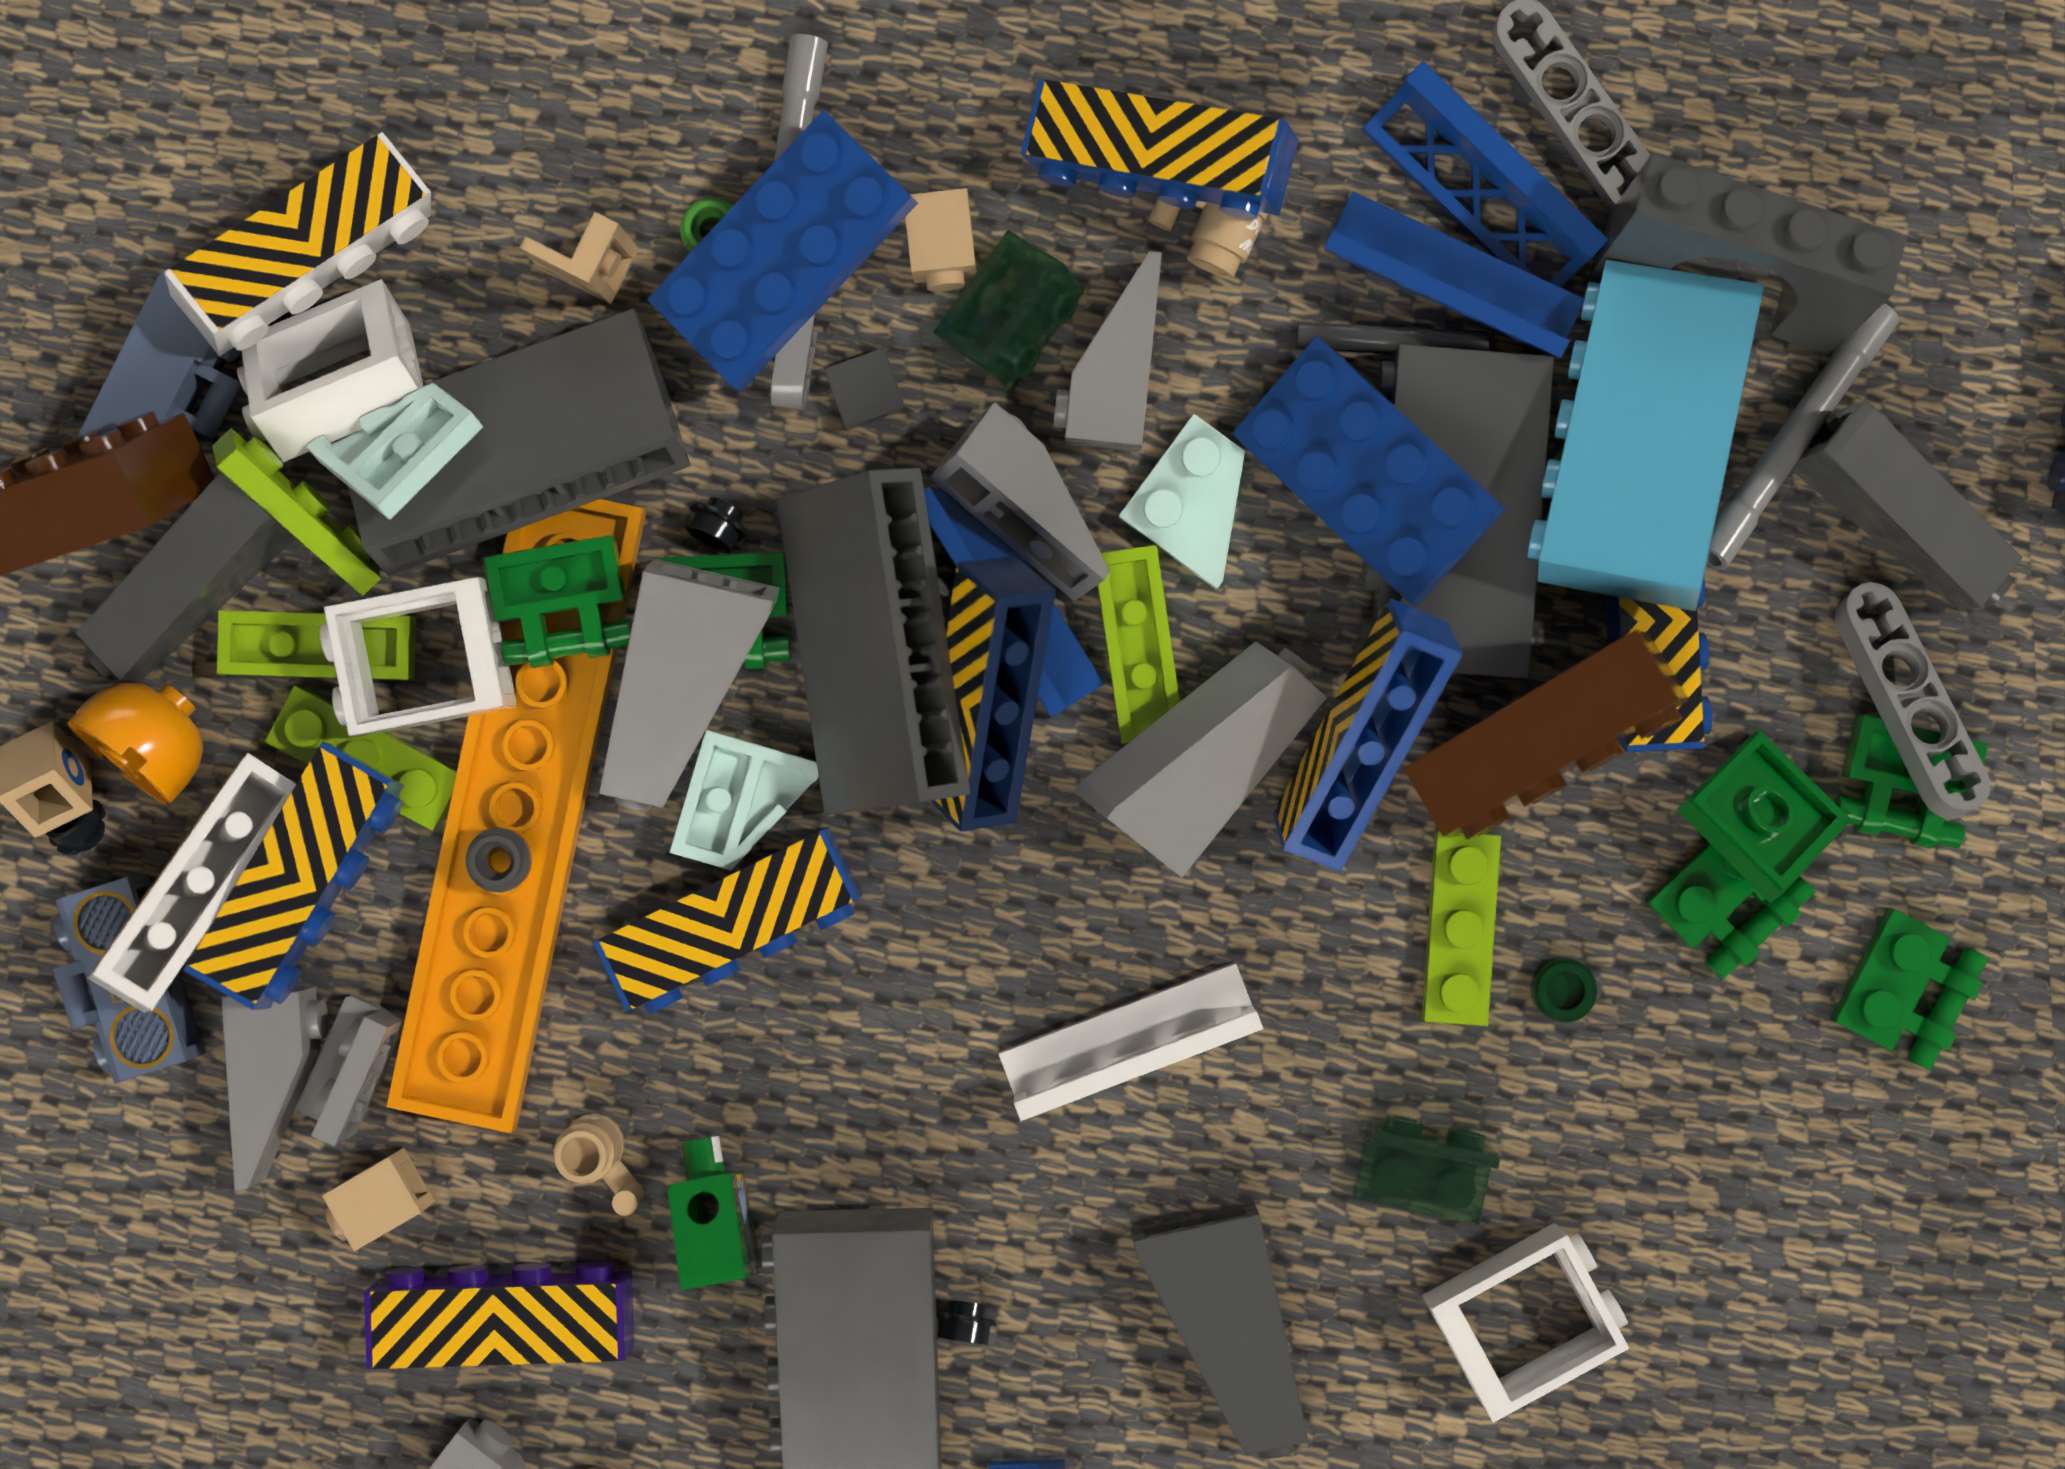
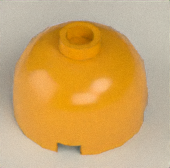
[67,682,203,804]

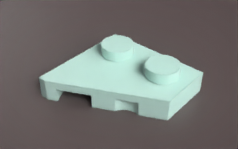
[306,383,483,520]
[1118,414,1245,589]
[669,729,819,870]

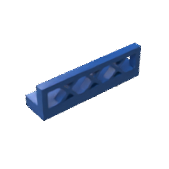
[1361,61,1609,288]
[1324,191,1584,359]
[924,487,1104,718]

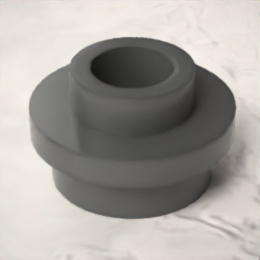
[466,828,532,892]

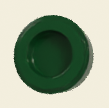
[1530,957,1597,1022]

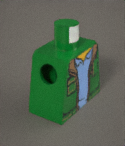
[668,1136,763,1291]

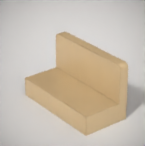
[519,212,639,305]

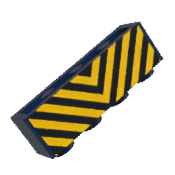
[931,556,1056,832]

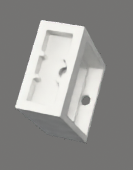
[237,279,423,462]
[320,577,517,736]
[1422,1223,1630,1423]

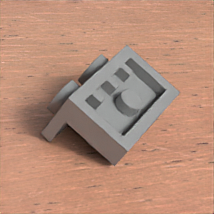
[297,995,405,1147]

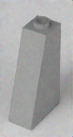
[599,558,780,810]
[1073,641,1327,877]

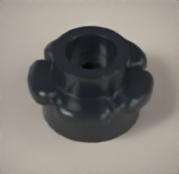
[685,497,747,553]
[45,799,106,855]
[936,1300,997,1345]

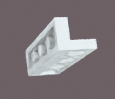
[998,962,1263,1121]

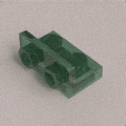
[933,230,1084,391]
[1352,1114,1501,1225]

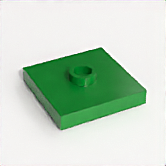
[1676,728,1852,903]

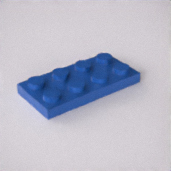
[647,109,918,392]
[1232,336,1507,606]

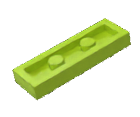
[212,428,381,596]
[1097,545,1180,744]
[217,610,416,680]
[265,686,457,831]
[1421,831,1501,1026]

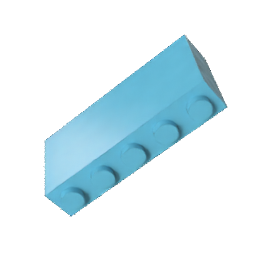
[1528,260,1764,611]

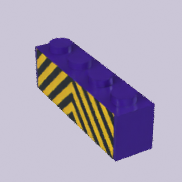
[364,1260,634,1369]

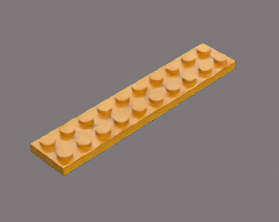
[386,499,647,1134]

